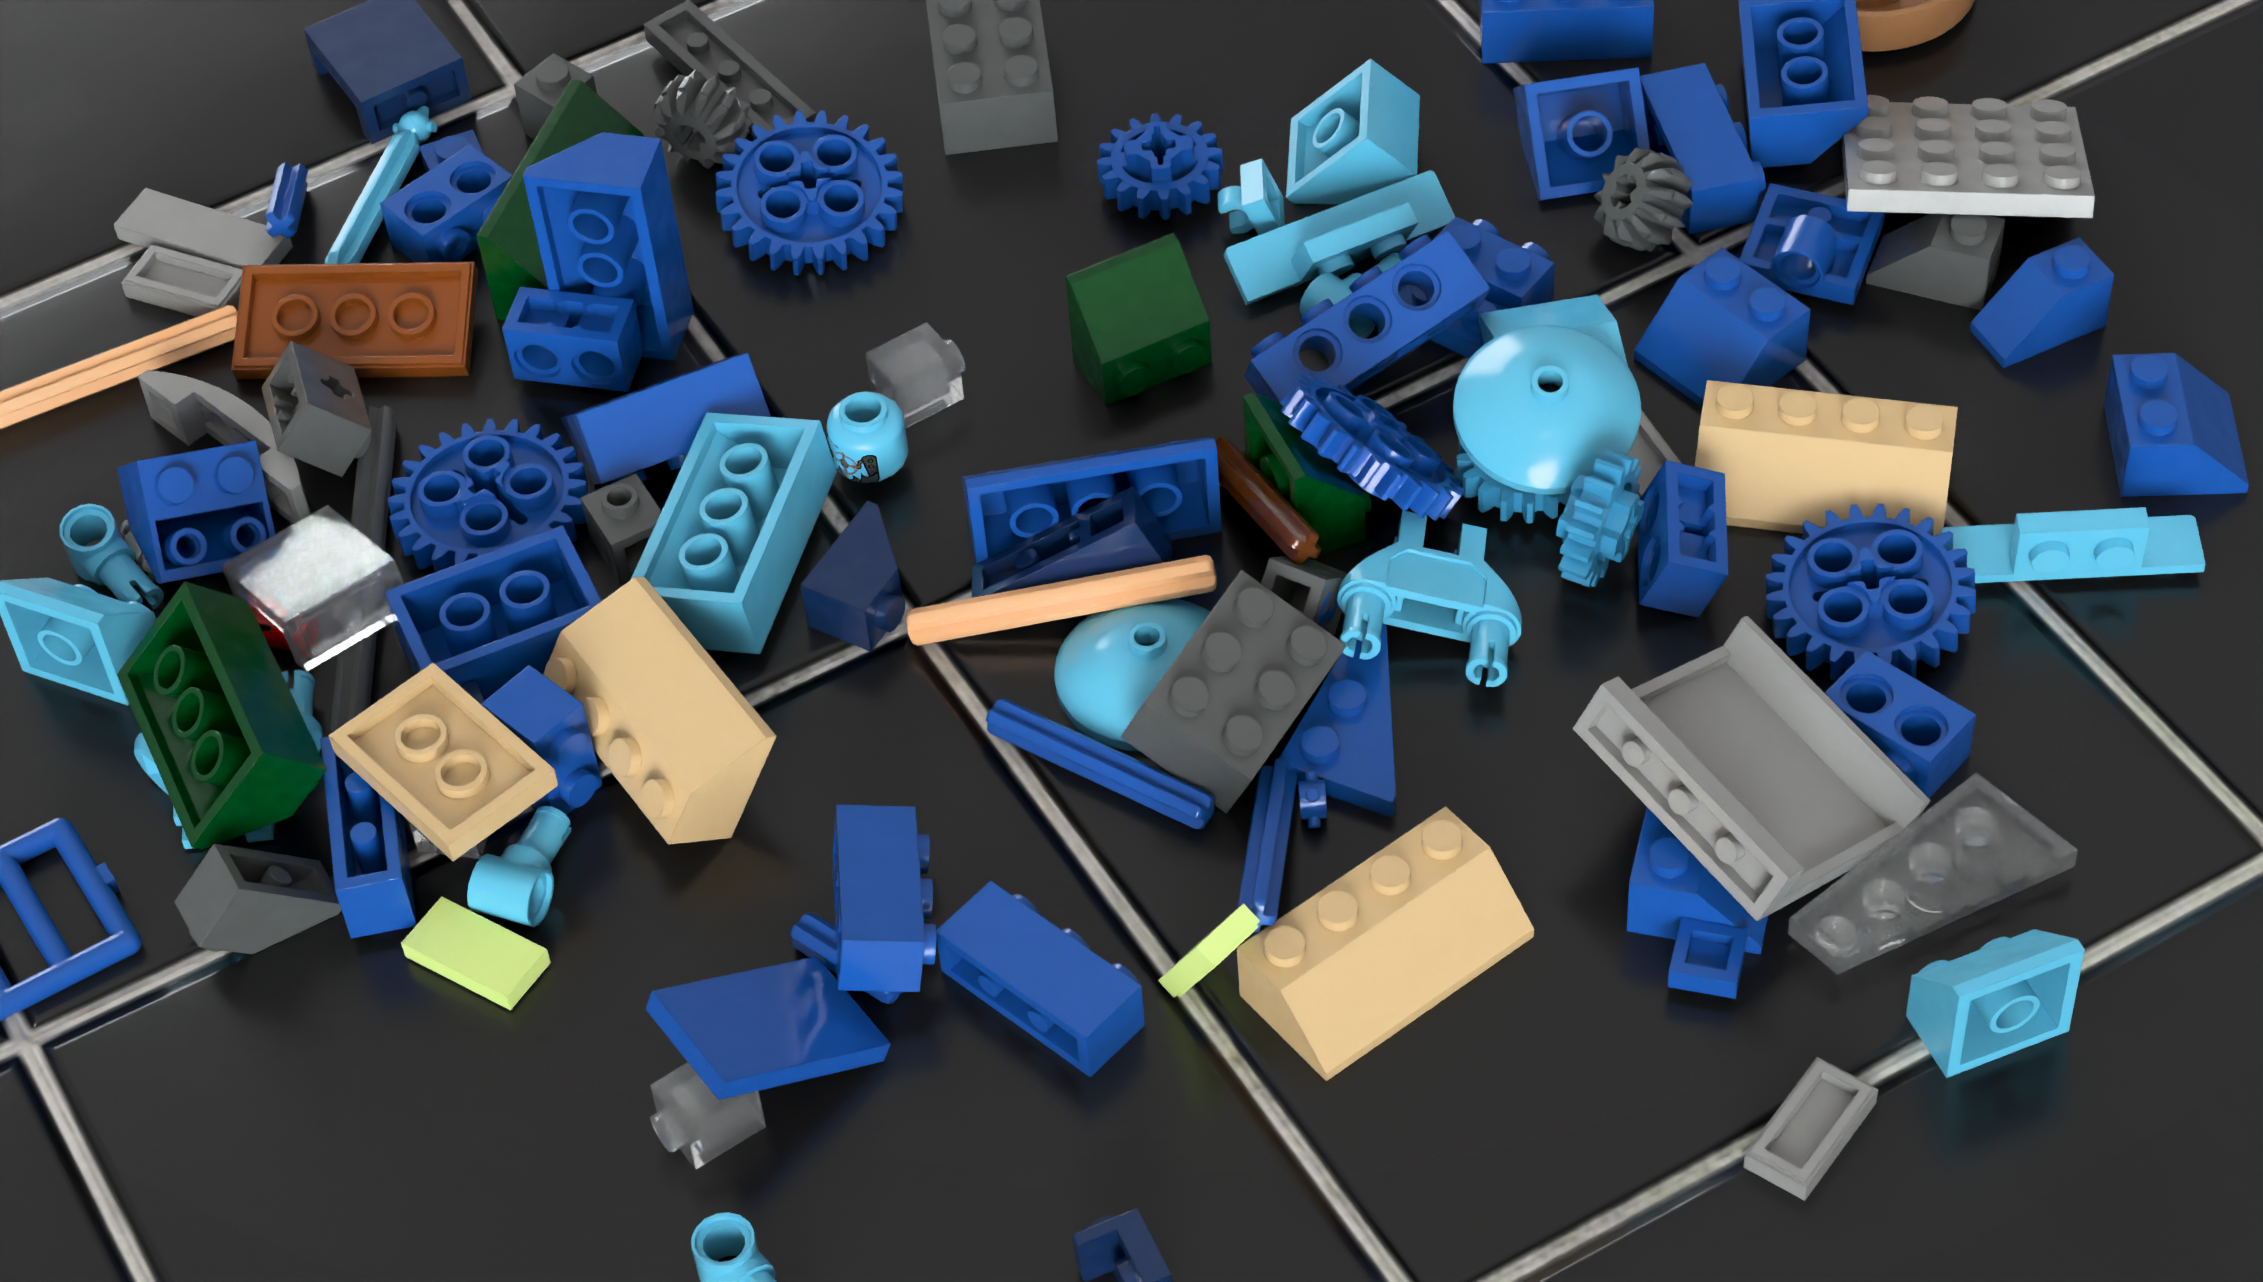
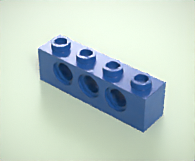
[1244,230,1491,402]

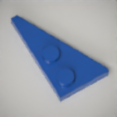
[1279,624,1396,818]

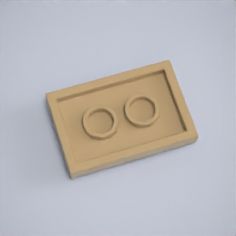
[328,663,558,861]

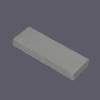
[114,188,293,269]

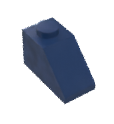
[800,501,905,652]

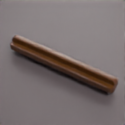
[1215,436,1322,564]

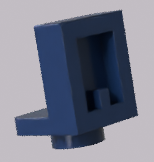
[1072,1208,1173,1282]

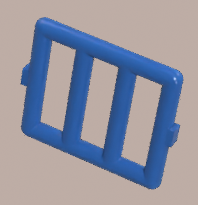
[0,817,142,1022]

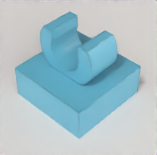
[1218,158,1285,235]

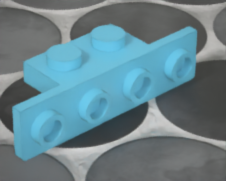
[1224,170,1455,305]
[1941,507,2206,583]

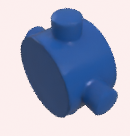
[1298,771,1327,829]

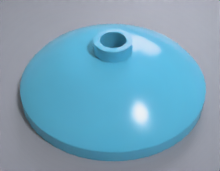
[1453,325,1641,495]
[1054,599,1211,752]

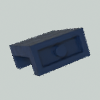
[304,0,472,144]

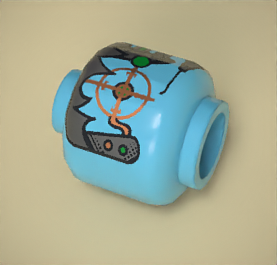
[826,391,909,483]

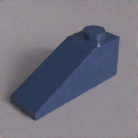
[972,486,1172,598]

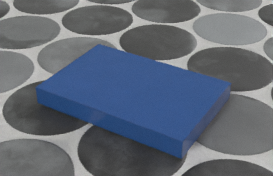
[645,956,891,1100]

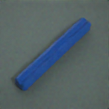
[986,699,1216,830]
[1237,759,1297,932]

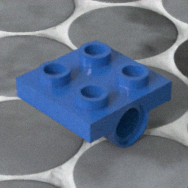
[1739,183,1885,305]

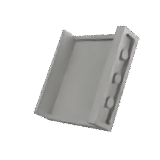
[1573,616,1931,921]

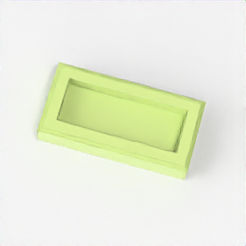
[401,896,551,1010]
[1158,903,1260,998]

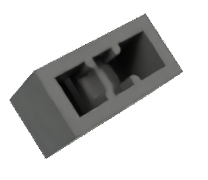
[261,341,373,477]

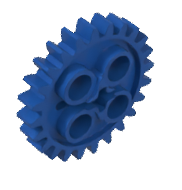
[715,110,903,276]
[1280,374,1464,521]
[387,419,589,572]
[1765,504,1976,681]

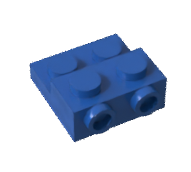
[1399,216,1555,359]

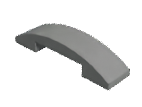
[138,370,313,532]

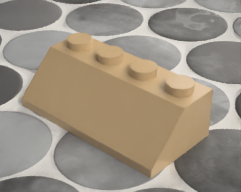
[1695,380,1958,537]
[543,577,777,844]
[1237,806,1534,1081]

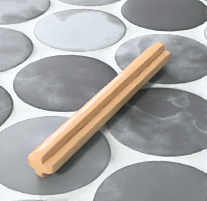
[0,305,238,429]
[906,555,1217,646]

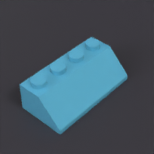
[631,412,837,654]

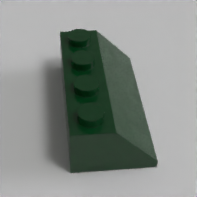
[476,79,644,321]
[117,581,327,850]

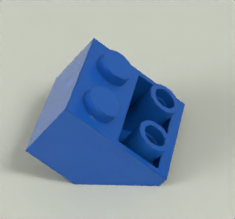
[117,440,281,584]

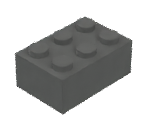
[926,0,1058,155]
[1121,570,1347,814]

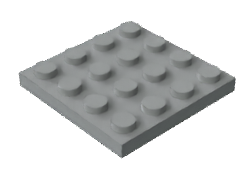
[1841,95,2095,218]

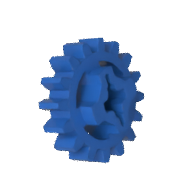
[1097,113,1223,220]

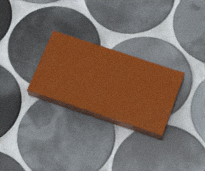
[231,262,479,379]

